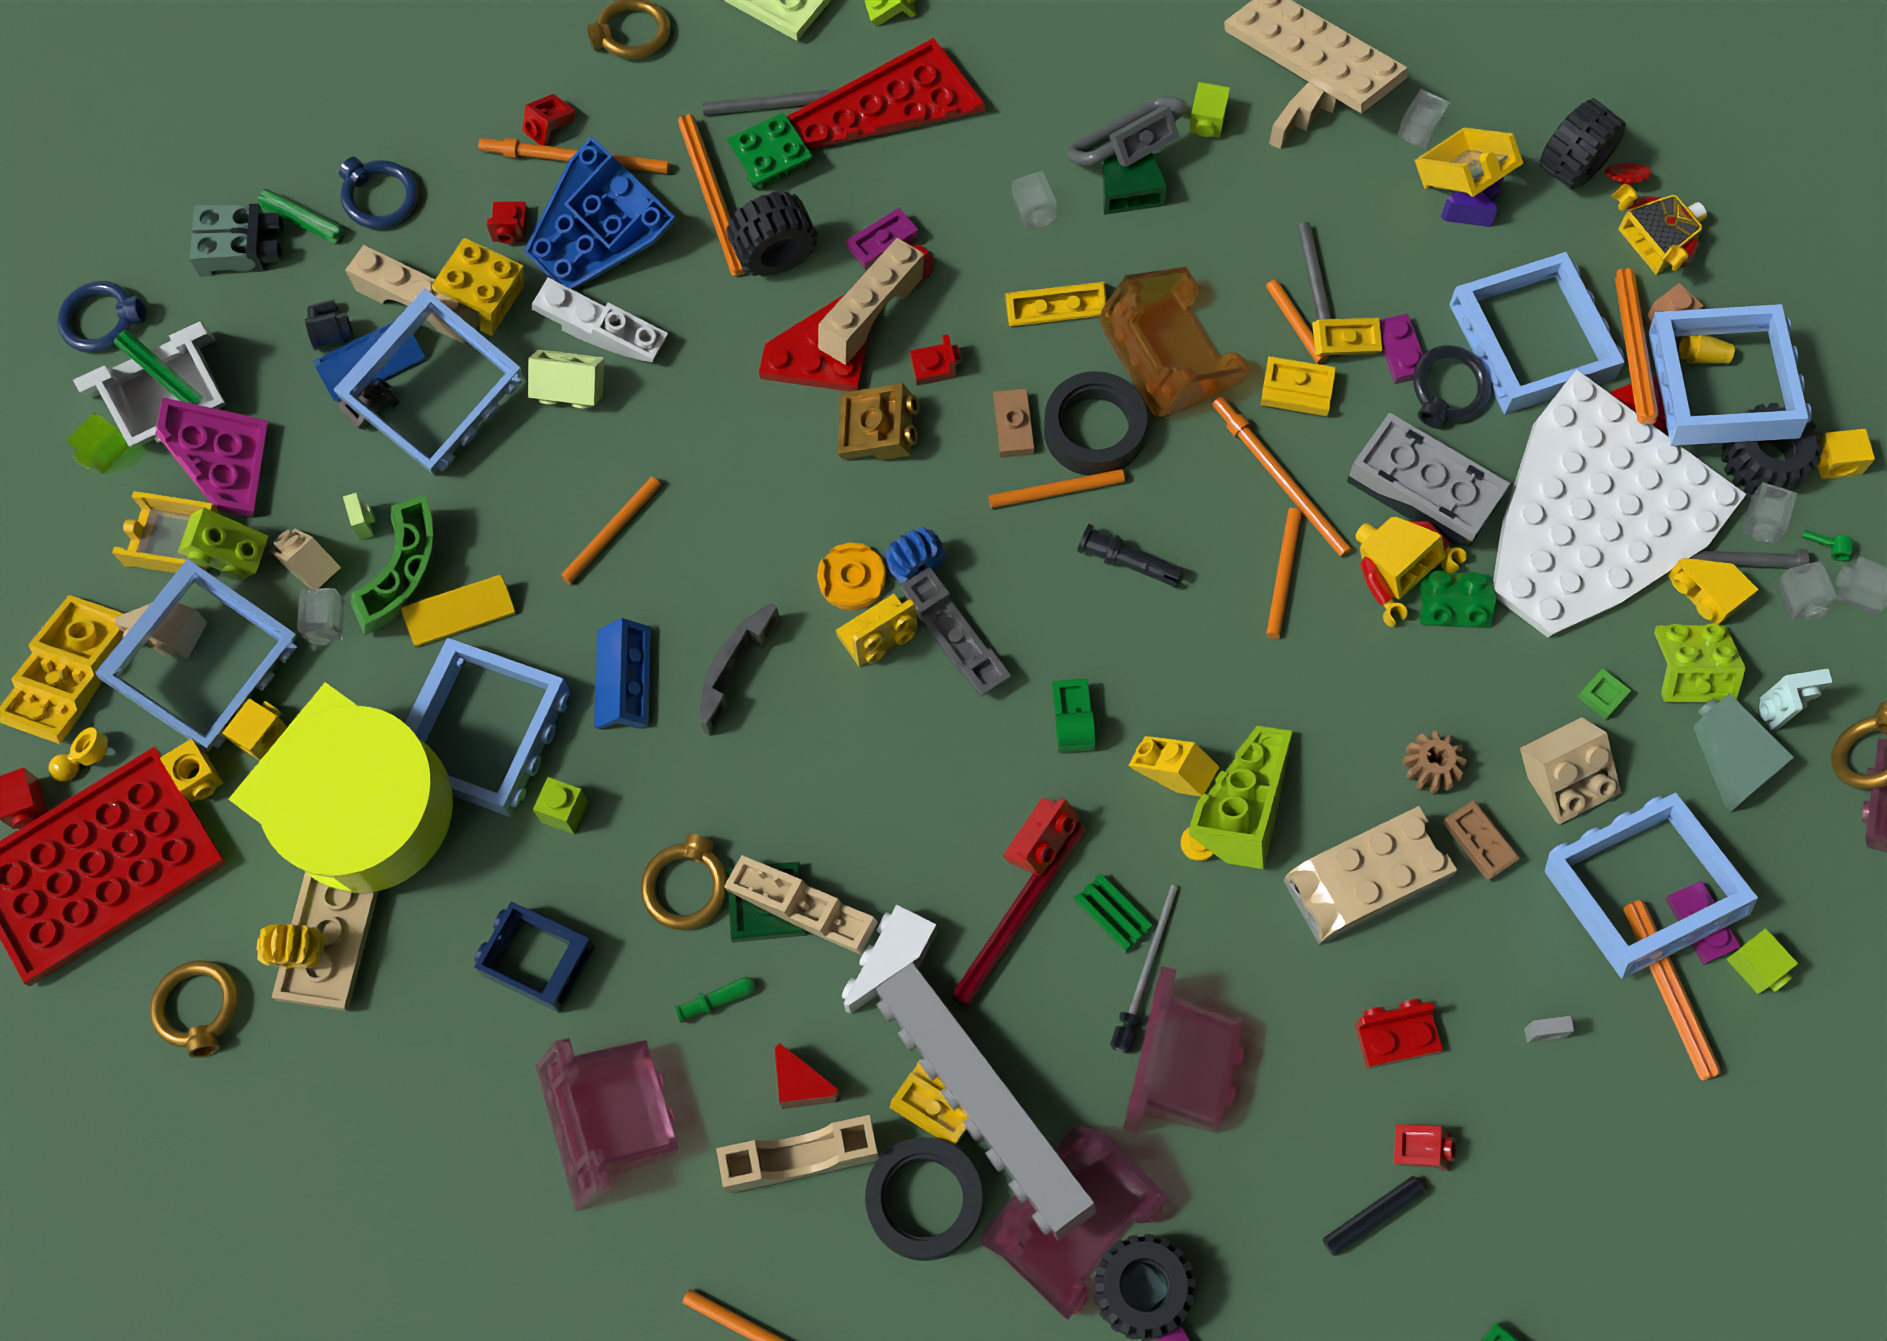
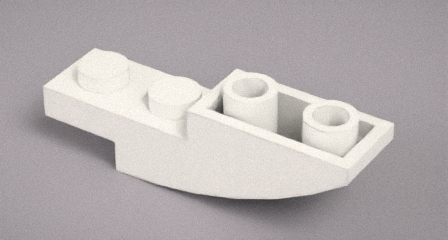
[532,278,668,362]

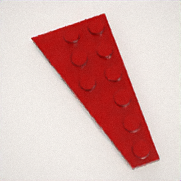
[786,38,985,150]

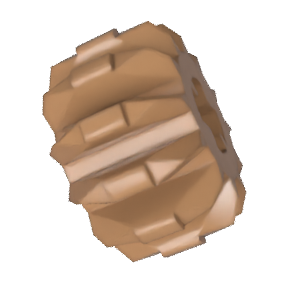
[1402,730,1467,794]

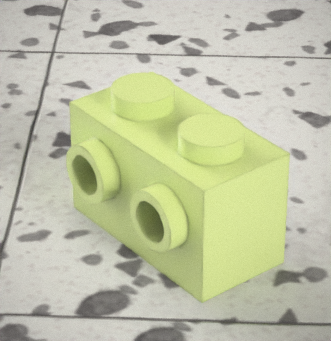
[528,349,604,408]

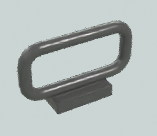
[1066,96,1187,167]

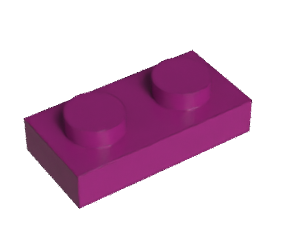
[846,207,919,270]
[1379,313,1429,384]
[1665,881,1740,965]

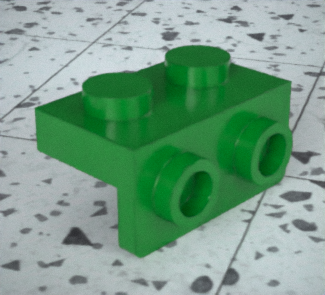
[1418,571,1496,627]

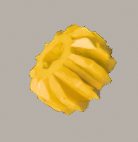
[256,923,324,969]

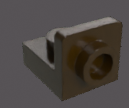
[337,377,399,430]

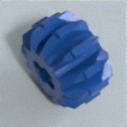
[885,527,946,582]

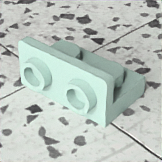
[1759,669,1832,731]

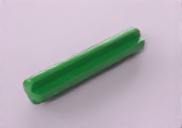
[257,189,344,243]
[114,330,203,405]

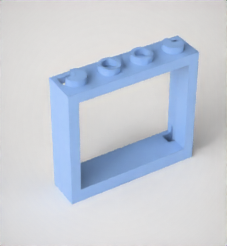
[1449,252,1625,415]
[334,288,522,475]
[1649,304,1811,446]
[96,559,297,752]
[405,638,570,817]
[1544,792,1758,979]

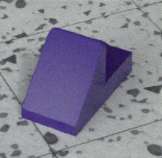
[1441,176,1505,227]

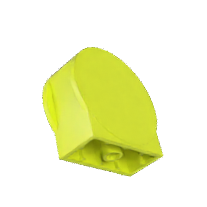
[228,682,453,893]

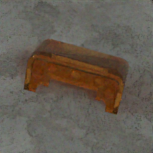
[1100,267,1251,417]

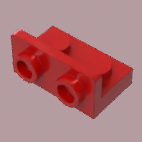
[1002,797,1080,877]
[1354,999,1443,1069]

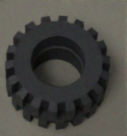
[1539,98,1626,190]
[726,192,818,277]
[1721,403,1823,499]
[1093,1234,1196,1341]

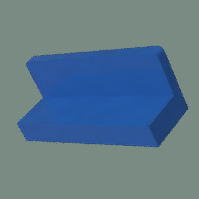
[313,320,425,401]
[594,618,651,729]

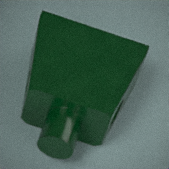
[1102,153,1167,215]

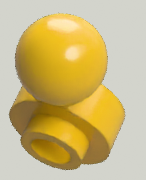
[48,727,108,782]

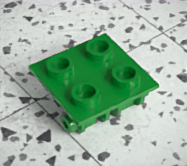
[726,112,813,189]

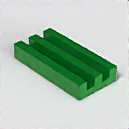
[1073,873,1152,953]

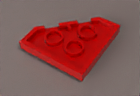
[759,295,872,392]

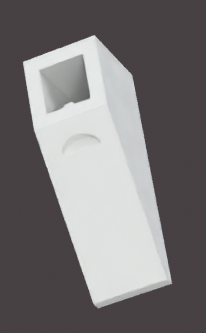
[842,905,937,1014]

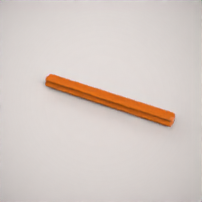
[678,113,746,277]
[1615,268,1658,425]

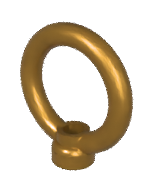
[587,0,671,59]
[1831,702,1887,789]
[641,833,727,930]
[150,960,238,1058]

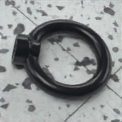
[1413,345,1491,428]

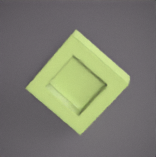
[343,493,375,540]

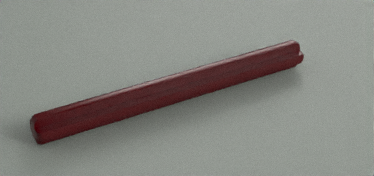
[952,822,1085,1007]

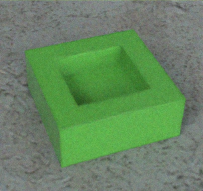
[1577,668,1631,720]

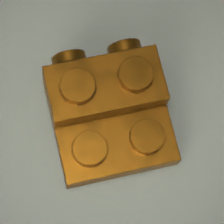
[837,383,919,460]

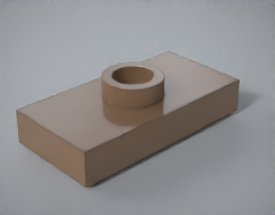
[993,389,1034,457]
[1442,800,1520,881]

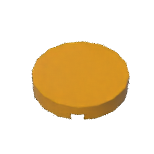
[817,542,887,611]

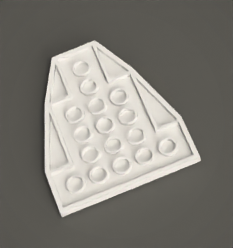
[1493,369,1746,638]

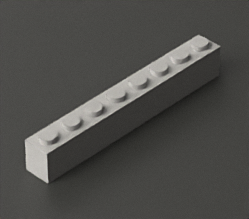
[875,962,1097,1241]

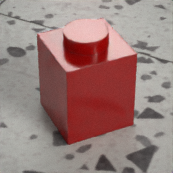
[0,767,47,829]

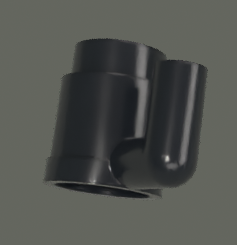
[305,299,354,351]

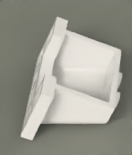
[73,321,226,448]

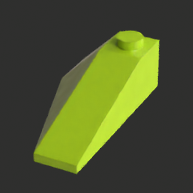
[1188,726,1293,869]

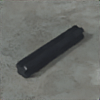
[1323,1176,1426,1256]

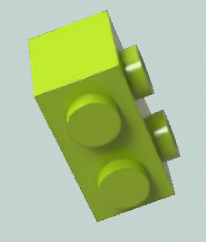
[178,508,269,581]

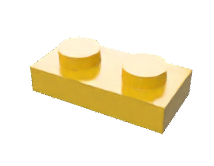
[1312,318,1382,356]

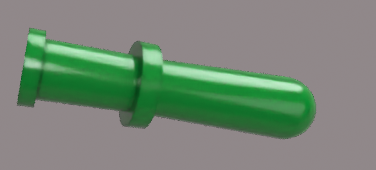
[674,977,755,1023]

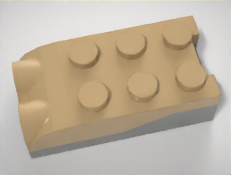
[1283,806,1457,945]

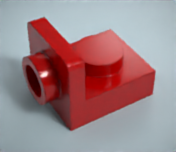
[522,94,576,146]
[486,201,528,244]
[910,334,961,386]
[1394,1124,1457,1171]

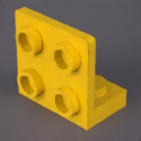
[432,238,524,336]
[836,594,918,667]

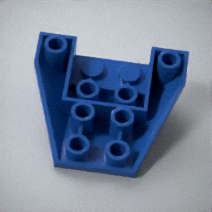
[524,136,677,291]

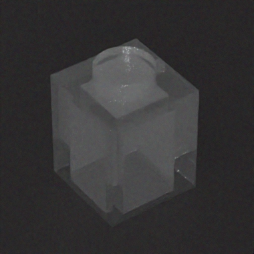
[1398,89,1450,149]
[1012,171,1057,230]
[1742,482,1797,543]
[1835,556,1887,616]
[1777,561,1838,621]
[297,588,345,645]

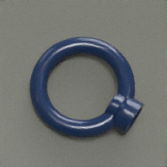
[339,157,419,229]
[57,281,146,353]

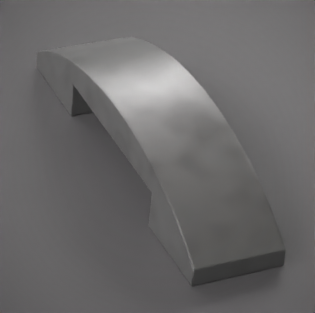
[901,567,1011,697]
[699,603,780,736]

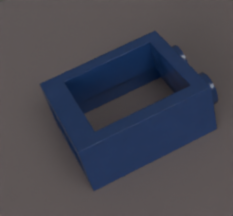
[474,901,595,1013]

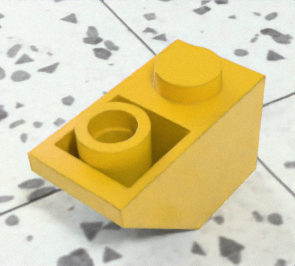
[1667,558,1759,625]
[1128,736,1219,797]

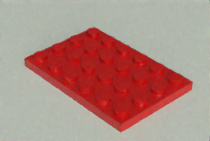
[0,746,226,987]

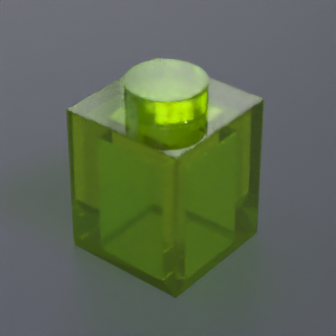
[66,412,129,474]

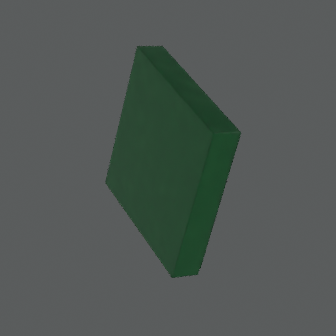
[727,861,806,943]

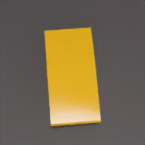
[0,595,124,744]

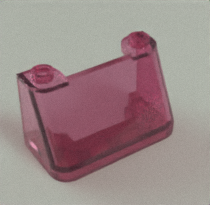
[981,1125,1168,1320]

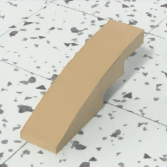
[1269,82,1340,149]
[724,855,878,955]

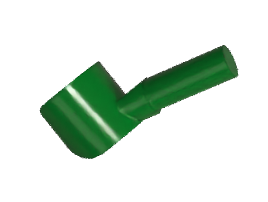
[1802,530,1853,562]

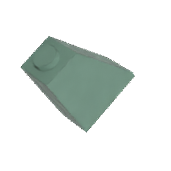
[1693,693,1794,812]

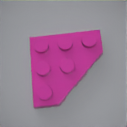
[155,397,268,517]

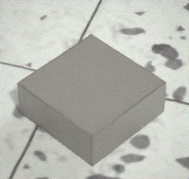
[1524,1016,1574,1043]

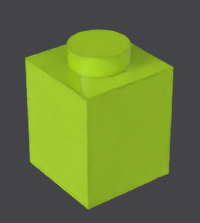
[1188,82,1230,138]
[533,777,589,834]
[1726,928,1798,994]

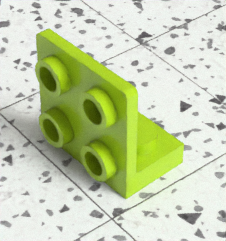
[1654,624,1745,702]

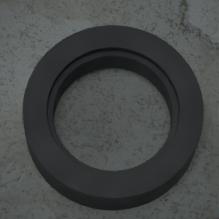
[1044,371,1147,476]
[865,1137,983,1261]

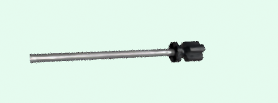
[1110,885,1178,1054]

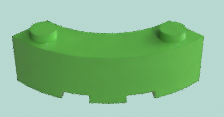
[351,494,433,636]

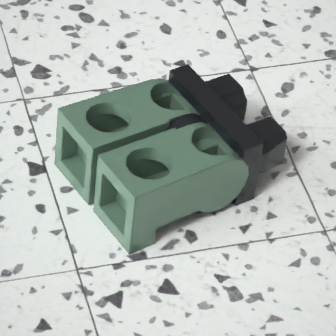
[190,203,284,277]

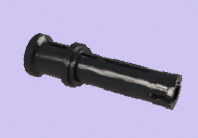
[1077,523,1184,588]

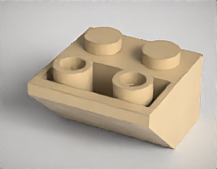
[1520,717,1621,824]

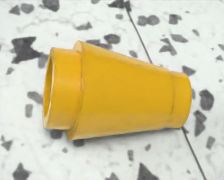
[1679,335,1735,364]

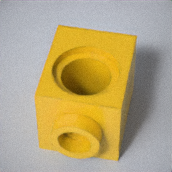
[1816,429,1875,479]
[222,699,287,761]
[160,738,224,803]

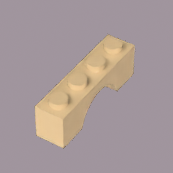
[818,238,924,365]
[345,245,480,345]
[716,1115,879,1194]

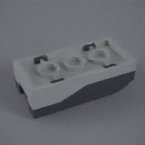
[1347,412,1510,546]

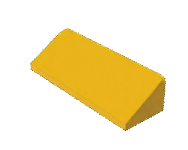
[1004,282,1108,326]
[401,575,516,648]

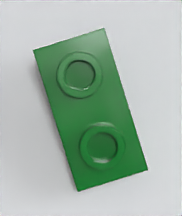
[1051,678,1095,753]

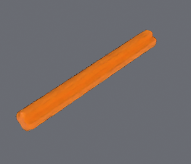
[1624,900,1721,1080]

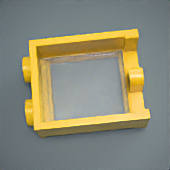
[1414,127,1523,197]
[112,491,221,573]

